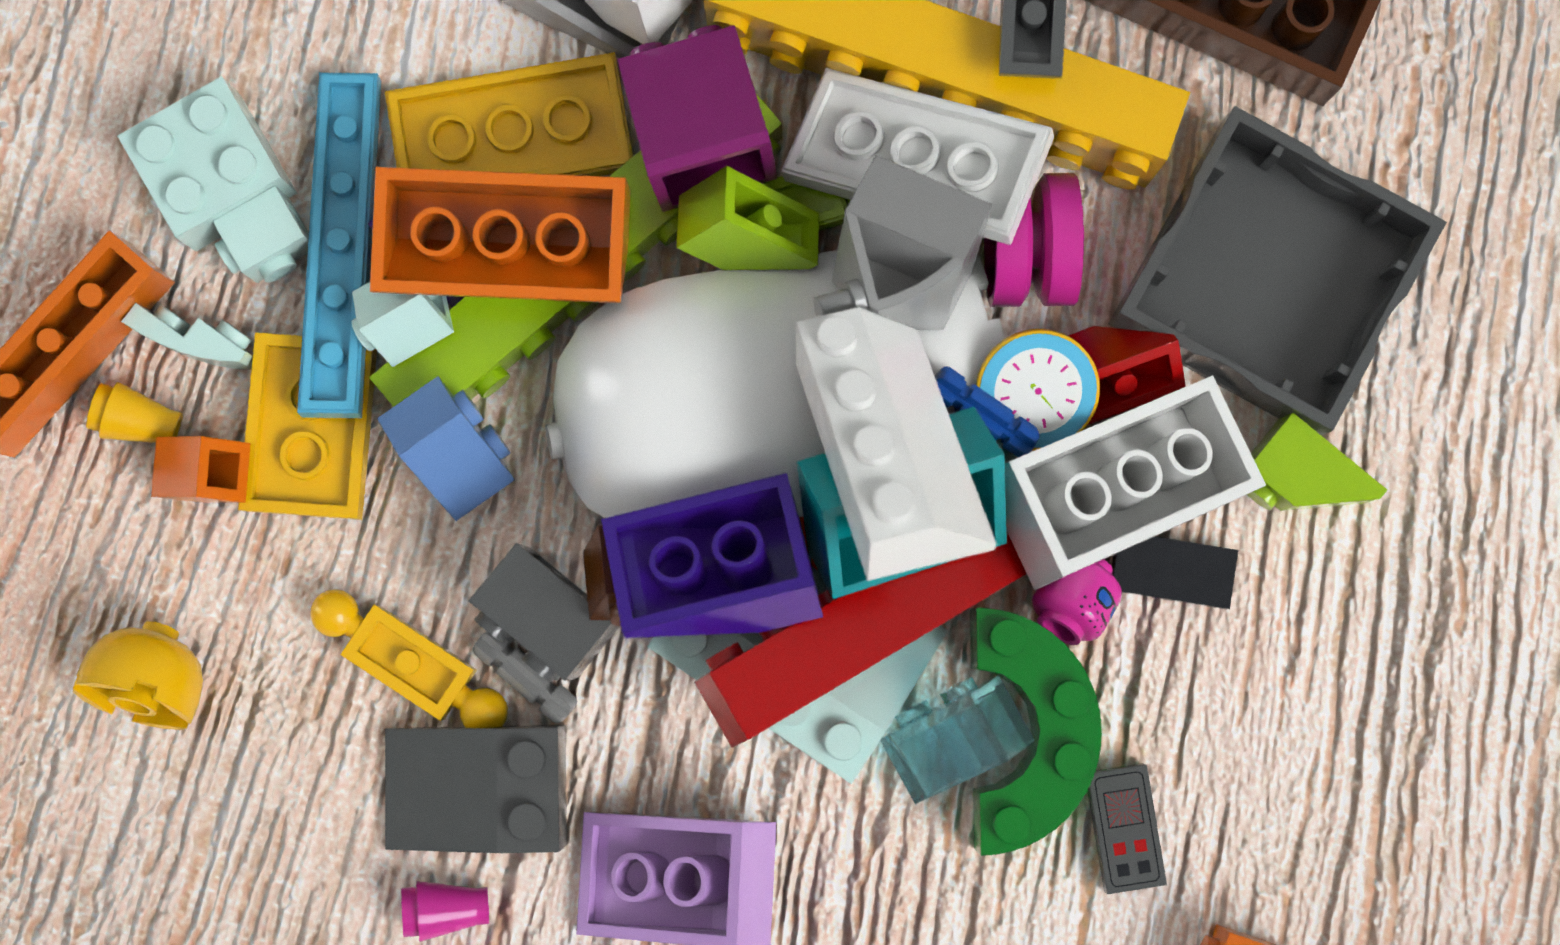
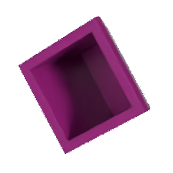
[617,25,778,212]

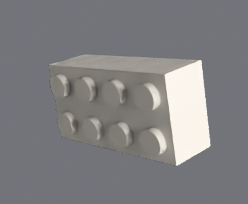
[1005,375,1266,590]

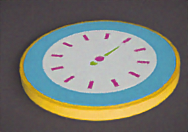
[976,329,1100,450]

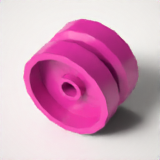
[983,173,1084,307]

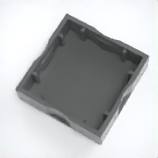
[1108,106,1447,436]

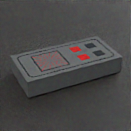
[1087,763,1167,894]

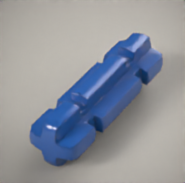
[934,366,1040,458]

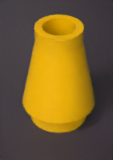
[86,382,183,443]

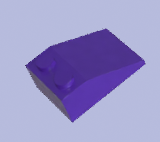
[601,473,823,638]

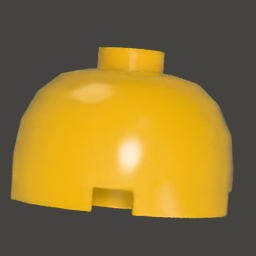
[73,621,203,730]

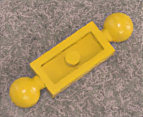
[310,589,508,728]

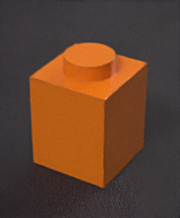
[151,436,251,503]

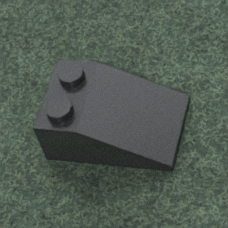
[385,725,567,853]

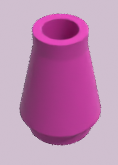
[401,881,489,942]

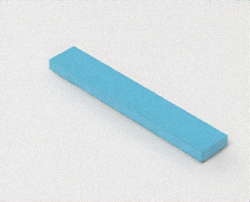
[297,73,381,418]

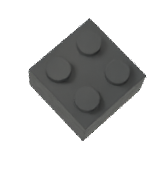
[468,543,619,682]

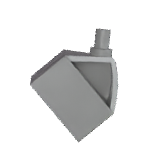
[813,155,993,330]

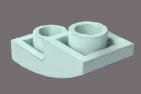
[121,303,253,370]

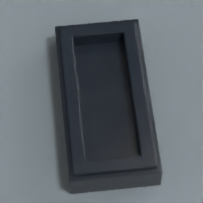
[1112,536,1238,610]

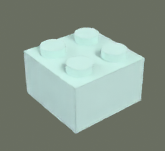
[117,76,297,251]

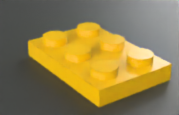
[238,332,377,520]

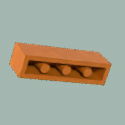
[0,230,175,458]

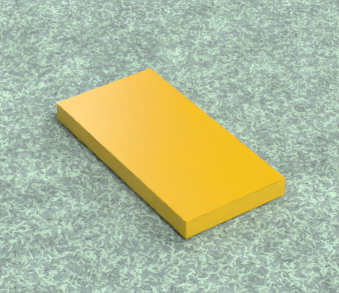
[385,52,633,176]

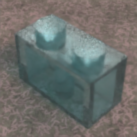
[880,675,1035,804]

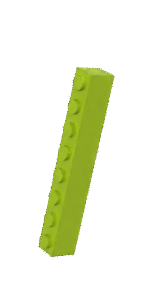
[369,94,782,407]

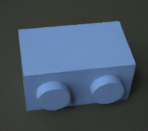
[377,376,515,521]

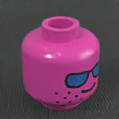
[1032,559,1122,645]

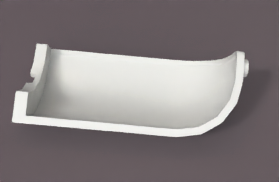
[545,250,1018,518]

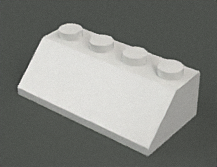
[796,307,996,581]

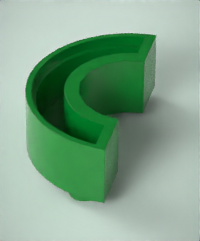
[970,608,1102,856]

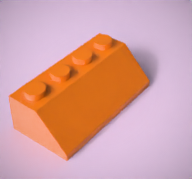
[370,167,631,303]

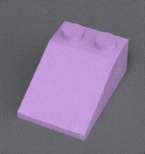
[576,812,776,945]

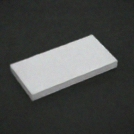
[781,68,1054,245]

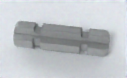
[472,631,578,723]

